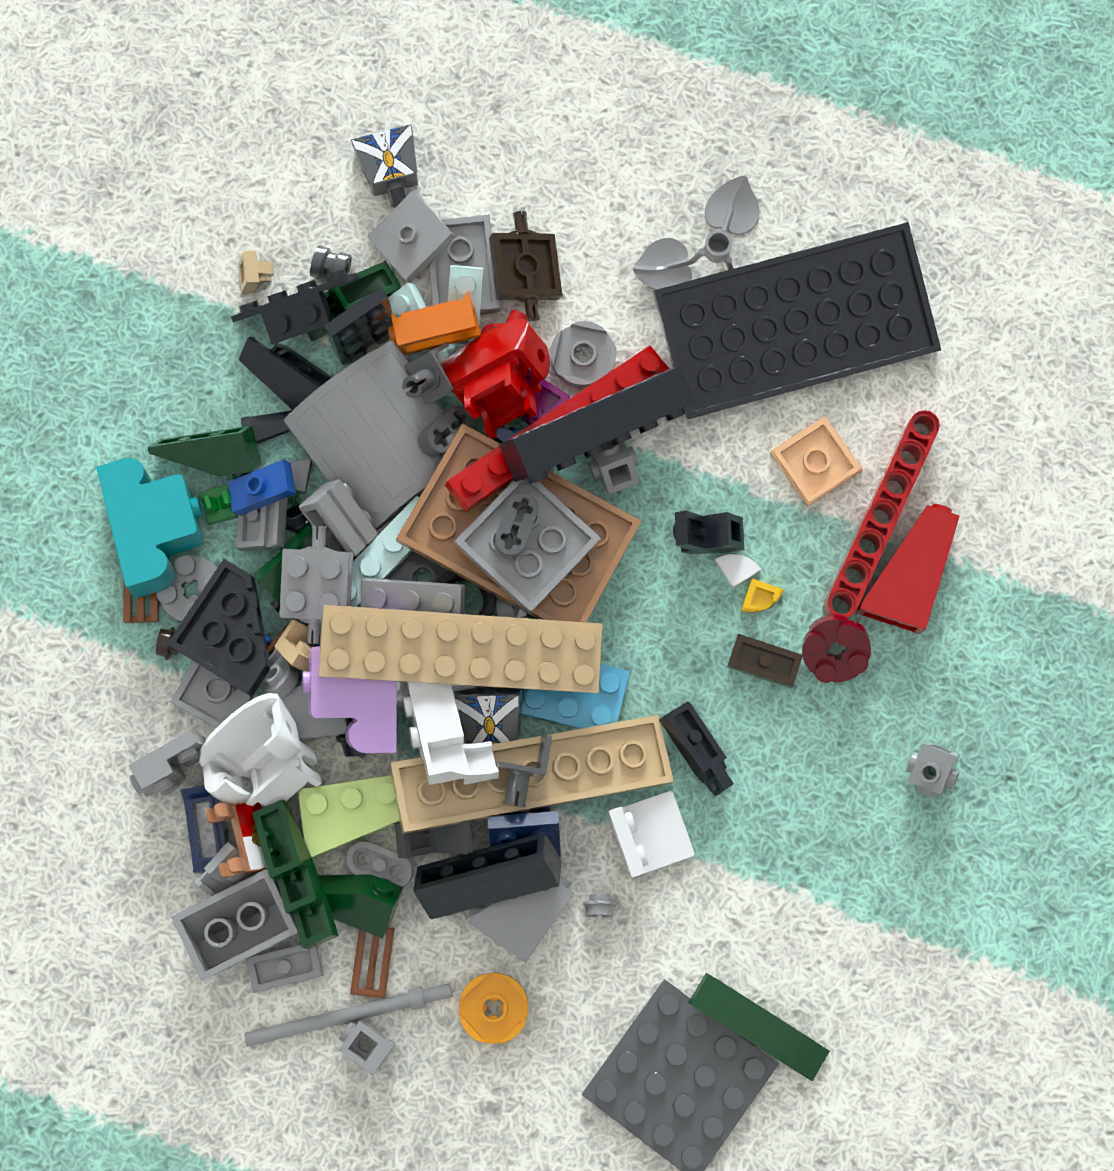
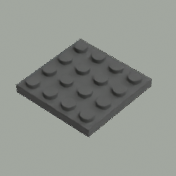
[581,979,778,1171]

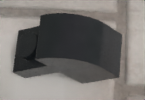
[673,510,745,554]

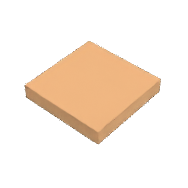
[770,416,863,507]

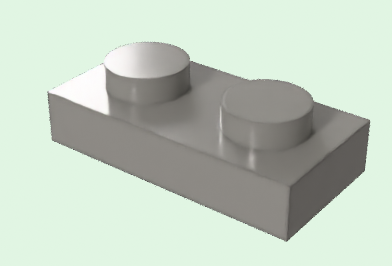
[246,945,323,993]

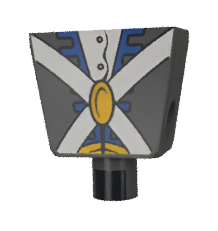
[351,124,418,208]
[454,686,524,744]

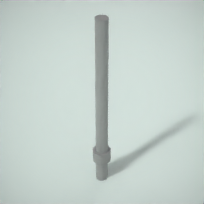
[244,983,453,1047]

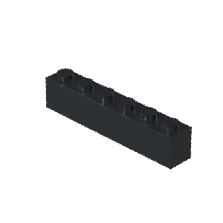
[499,365,695,484]

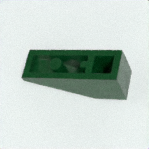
[147,425,261,479]
[319,874,404,939]

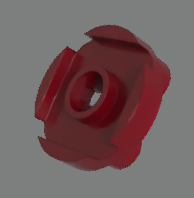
[802,614,871,683]

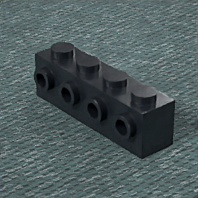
[413,832,562,920]

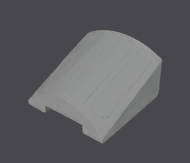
[284,340,455,531]

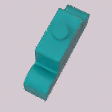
[96,458,204,599]

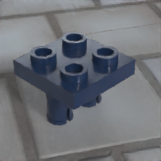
[488,806,561,857]

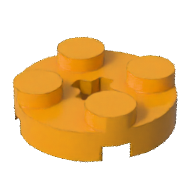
[459,972,529,1044]

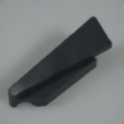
[239,337,332,410]

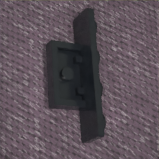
[230,269,359,345]

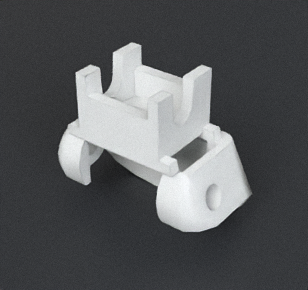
[199,693,322,807]

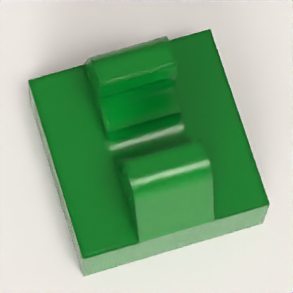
[199,484,238,525]

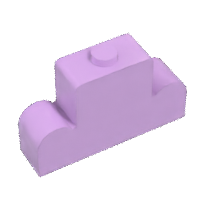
[302,647,397,753]

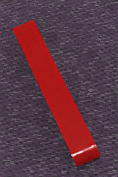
[823,410,940,619]

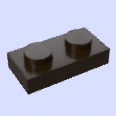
[727,634,802,688]

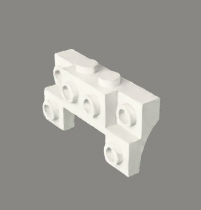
[402,682,499,785]

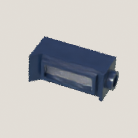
[181,785,229,874]

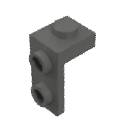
[394,821,473,859]

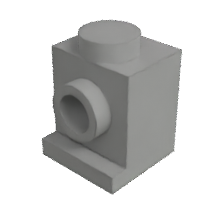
[338,1019,396,1076]

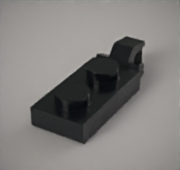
[659,701,734,796]

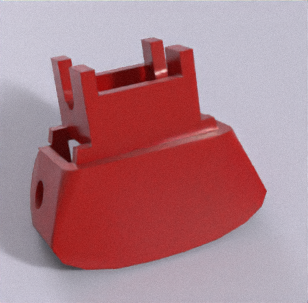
[440,318,550,439]

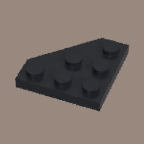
[167,559,271,697]

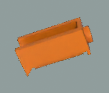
[388,291,481,356]

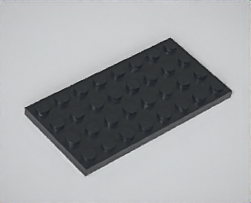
[652,222,942,420]

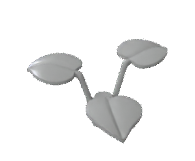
[633,175,760,290]

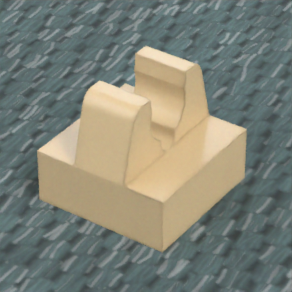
[238,251,274,294]

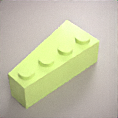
[298,775,400,860]

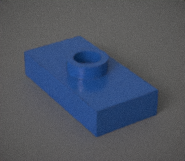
[228,460,296,516]

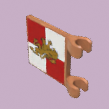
[205,801,289,878]

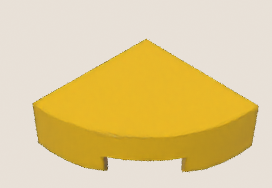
[741,579,784,613]

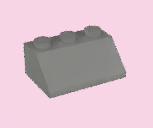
[171,869,298,981]

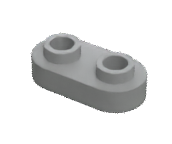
[262,648,299,699]
[346,841,413,887]

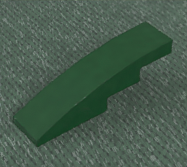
[252,799,339,949]
[688,972,830,1081]

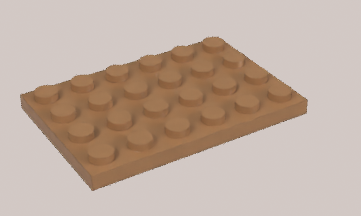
[396,424,641,622]

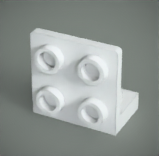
[607,791,695,878]

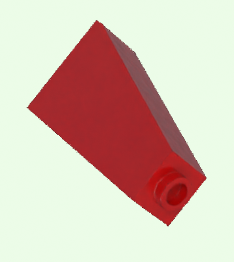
[856,504,960,634]

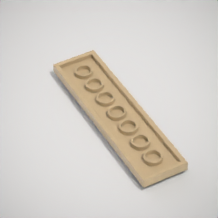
[318,605,603,693]
[389,715,674,834]

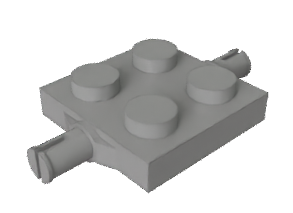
[279,526,353,644]

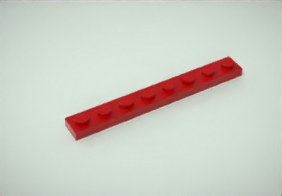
[445,345,670,512]

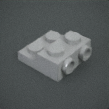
[129,730,206,797]

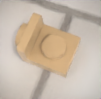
[274,619,314,672]

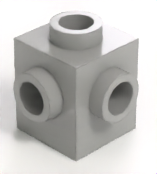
[588,441,640,495]
[906,741,960,797]

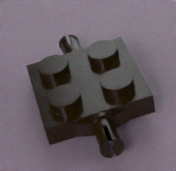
[489,211,563,321]

